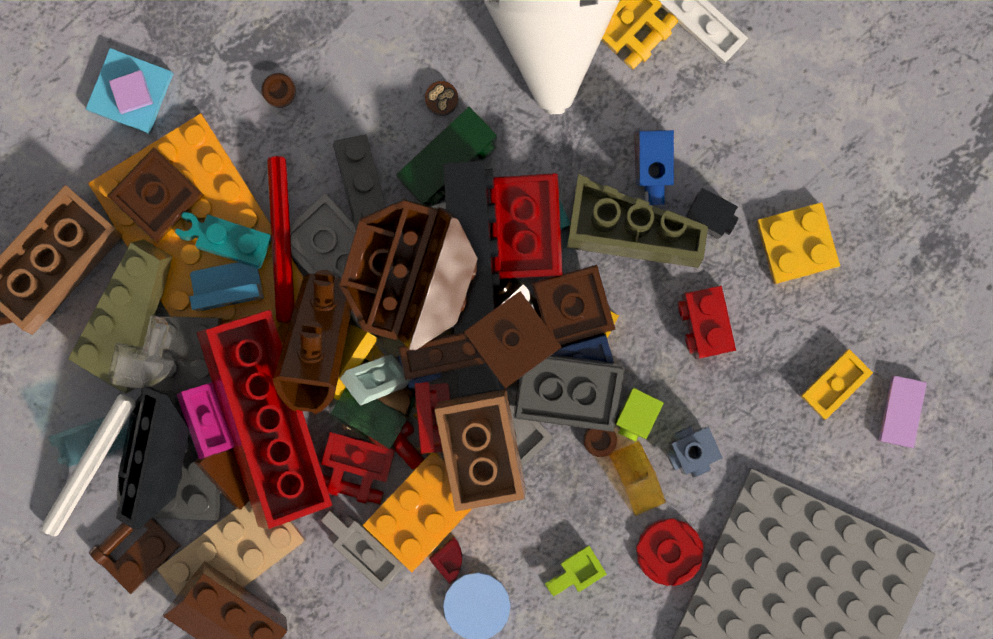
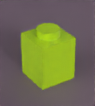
[615,388,664,442]

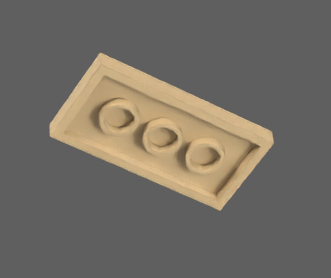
[157,501,306,596]

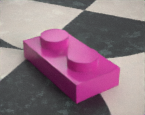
[177,382,235,459]

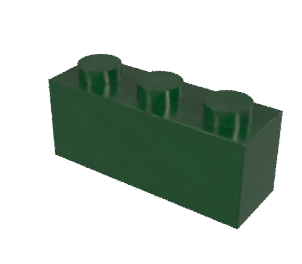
[396,106,497,206]

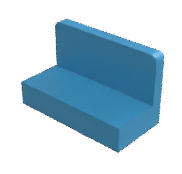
[189,262,264,312]

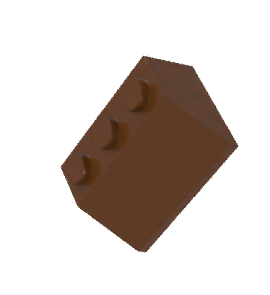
[163,561,288,639]

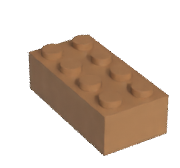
[0,185,122,335]

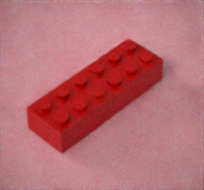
[196,309,332,529]

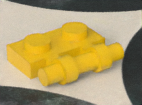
[601,0,678,70]

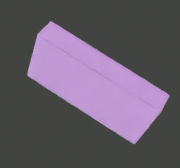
[878,376,927,448]

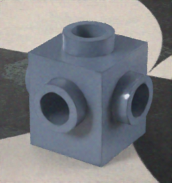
[666,426,723,478]

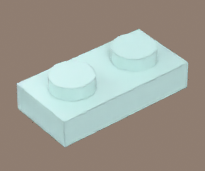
[340,354,412,406]

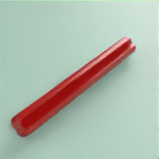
[267,156,295,323]

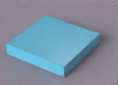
[86,48,174,135]

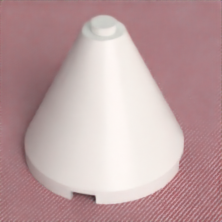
[484,0,619,114]

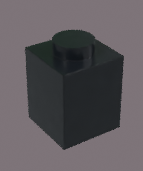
[685,188,739,239]

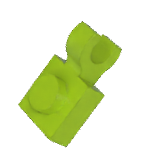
[545,545,607,597]

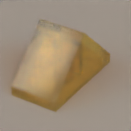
[609,441,666,516]

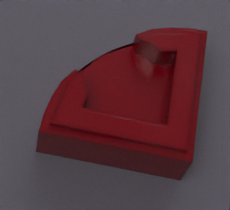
[429,536,462,584]

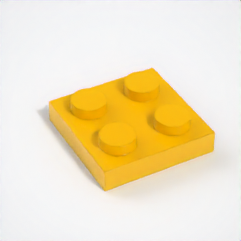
[756,202,840,285]

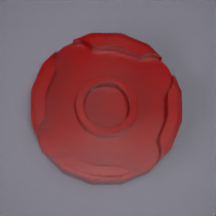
[636,518,704,586]

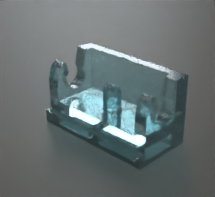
[48,416,127,468]

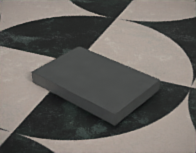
[513,355,625,432]

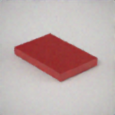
[490,173,563,278]

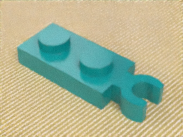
[175,212,272,269]

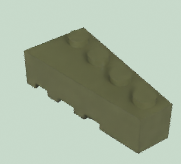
[567,174,708,268]
[68,239,173,394]

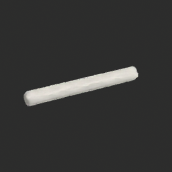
[42,394,135,537]

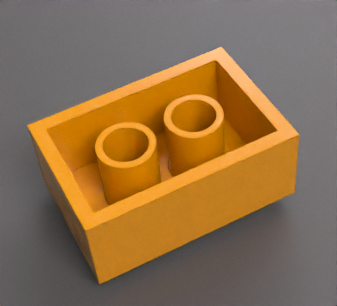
[363,453,472,572]

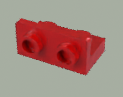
[678,285,736,359]
[414,382,450,454]

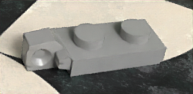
[320,509,404,591]

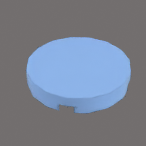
[443,572,511,639]

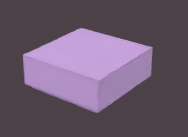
[109,70,154,114]

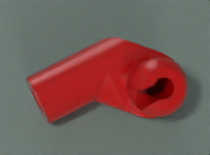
[390,418,424,470]

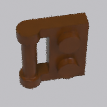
[89,518,181,594]

